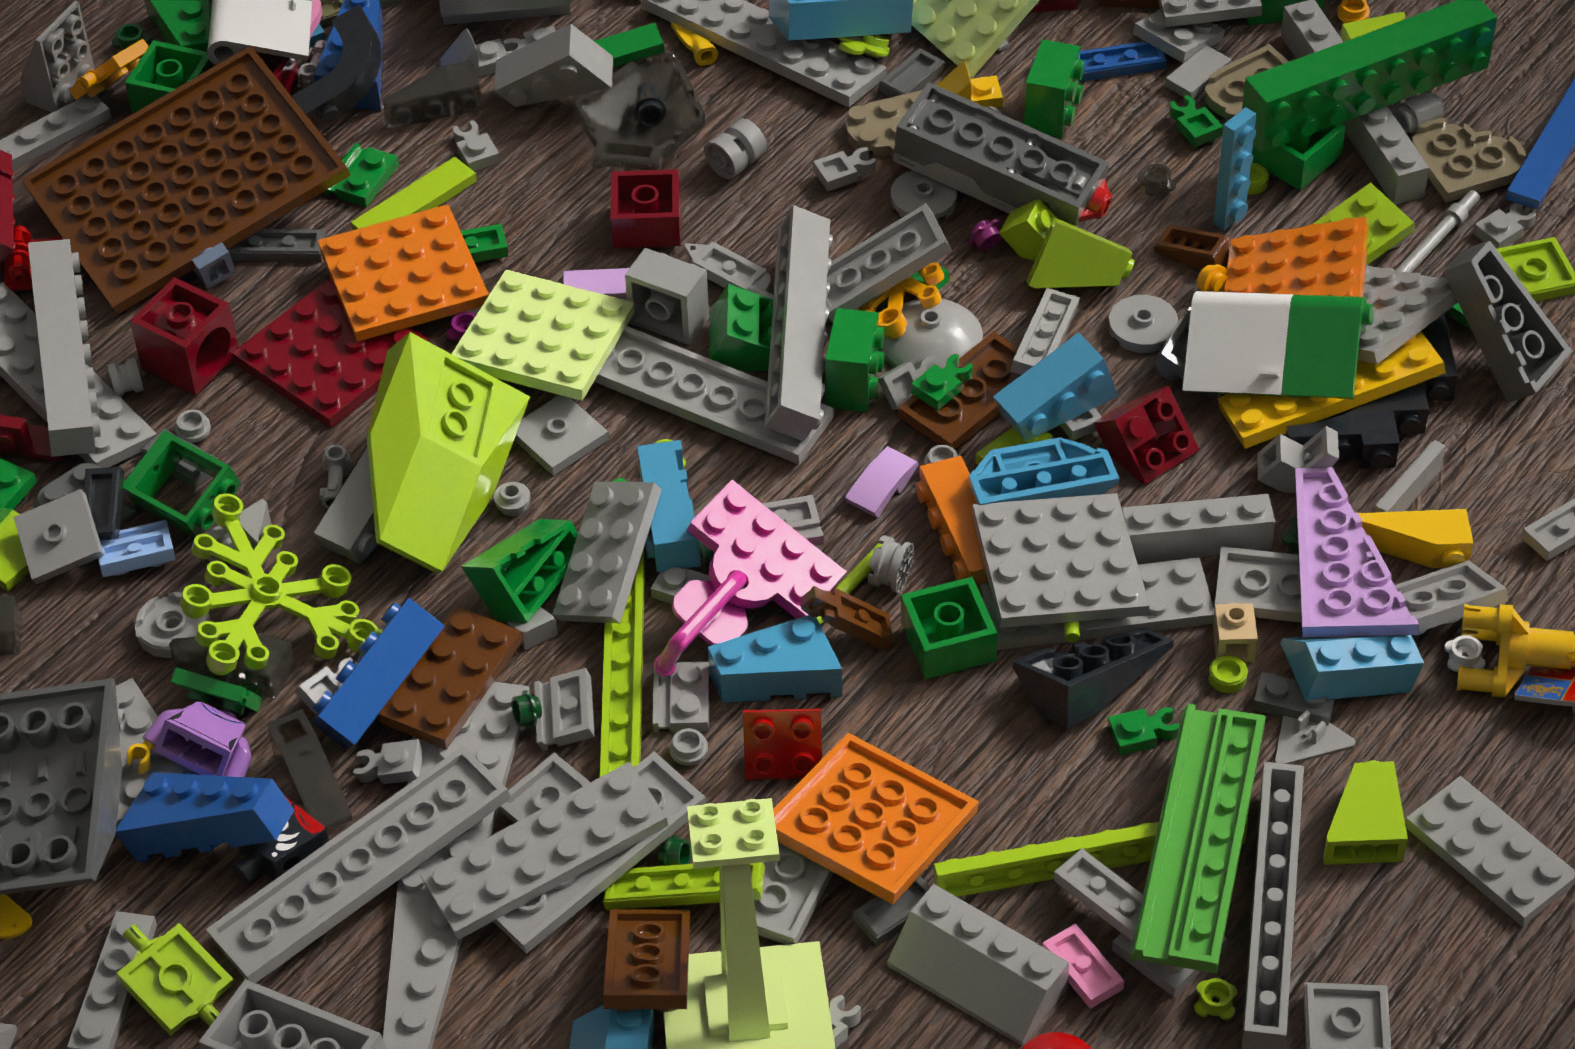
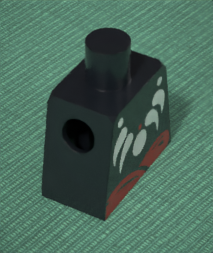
[231,798,329,883]

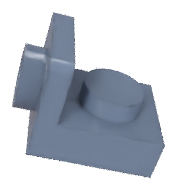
[192,242,236,290]

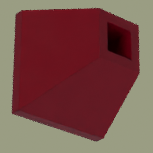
[1093,386,1200,484]

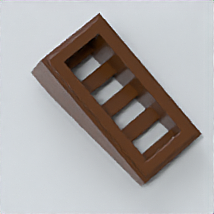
[1154,224,1231,270]

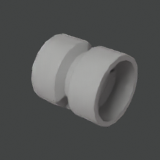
[704,118,767,180]

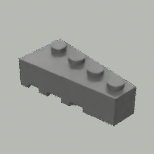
[1443,240,1572,403]

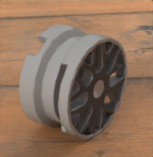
[868,535,914,593]

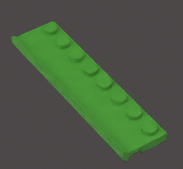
[1130,703,1265,974]

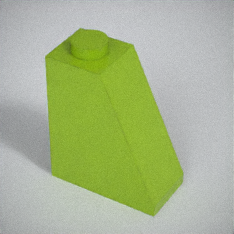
[1026,217,1135,288]
[1323,760,1408,865]

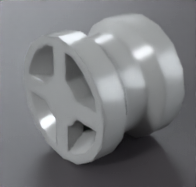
[107,358,144,397]

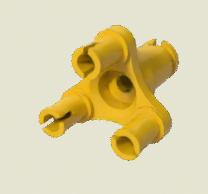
[1457,604,1575,698]

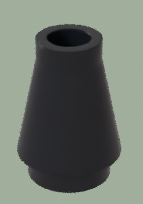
[634,83,666,127]

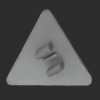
[1275,710,1355,764]

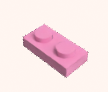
[1043,924,1124,1009]

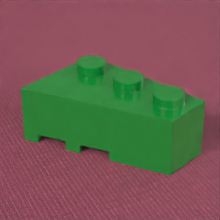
[144,0,216,66]
[461,519,578,623]

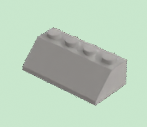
[887,884,1069,1047]

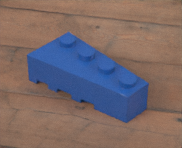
[314,0,383,111]
[311,598,445,750]
[115,772,294,862]

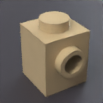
[1212,603,1258,663]

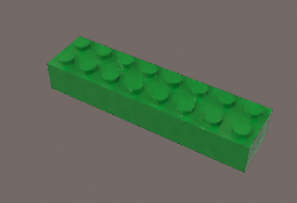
[1242,0,1497,153]

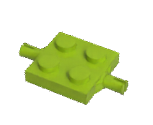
[116,923,233,1036]

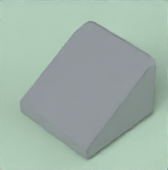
[507,607,558,650]

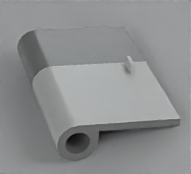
[207,0,312,65]

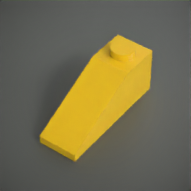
[1358,509,1473,568]

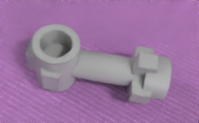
[297,40,327,90]
[320,444,352,509]

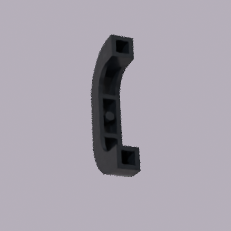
[291,4,381,128]

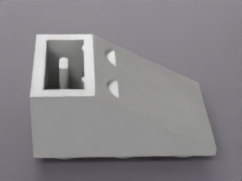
[20,1,95,113]

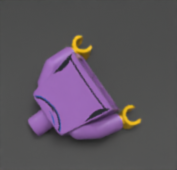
[127,702,252,777]

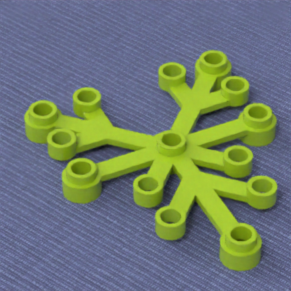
[180,494,378,675]

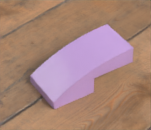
[845,446,919,518]

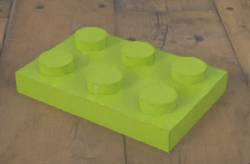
[1313,183,1415,265]

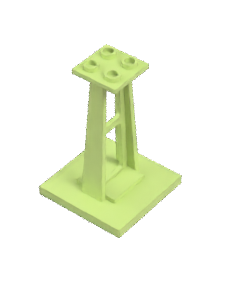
[663,798,835,1049]

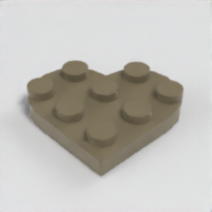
[1204,44,1289,122]
[846,90,922,165]
[1412,118,1526,203]

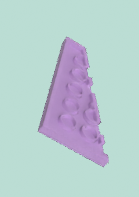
[1295,467,1419,638]

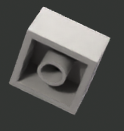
[625,248,709,345]

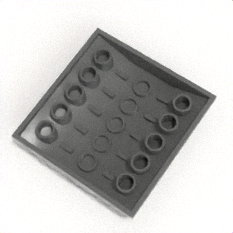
[0,678,122,895]

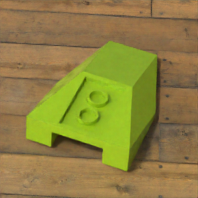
[366,332,530,574]

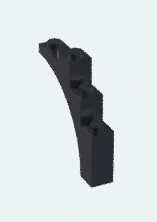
[1286,314,1458,469]

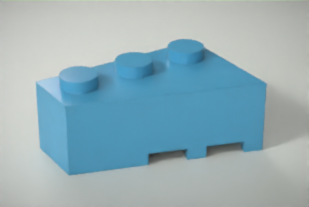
[993,332,1118,441]
[637,440,701,572]
[708,615,843,702]

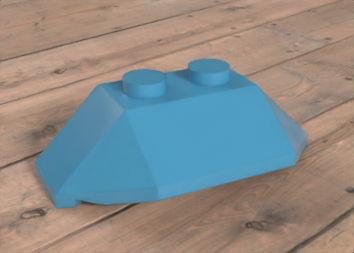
[968,438,1119,505]

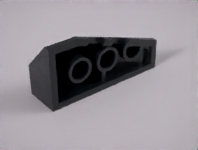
[1013,628,1174,728]

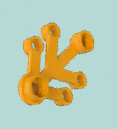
[855,263,944,339]

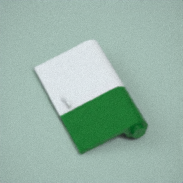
[1182,291,1374,399]

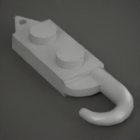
[684,241,774,299]

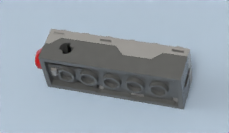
[893,82,1112,229]

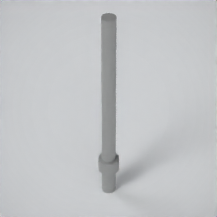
[1395,190,1480,273]

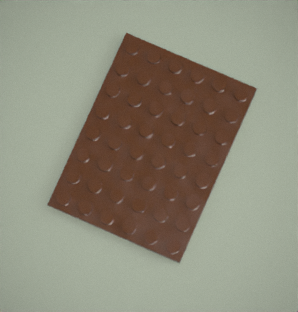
[21,45,351,315]

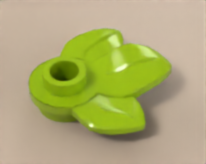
[835,35,890,58]

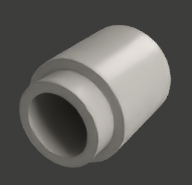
[1393,91,1444,134]

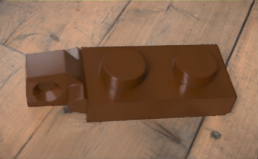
[799,586,894,651]

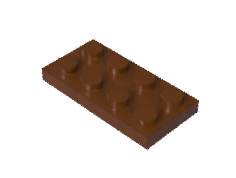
[898,331,1021,450]
[379,606,523,750]
[603,909,690,1012]

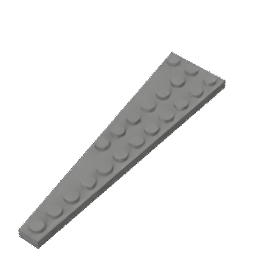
[383,682,530,1049]

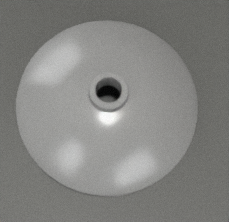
[880,299,983,370]

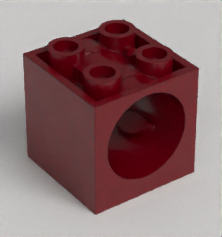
[130,277,239,395]

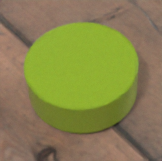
[1247,163,1269,195]
[1209,655,1248,693]

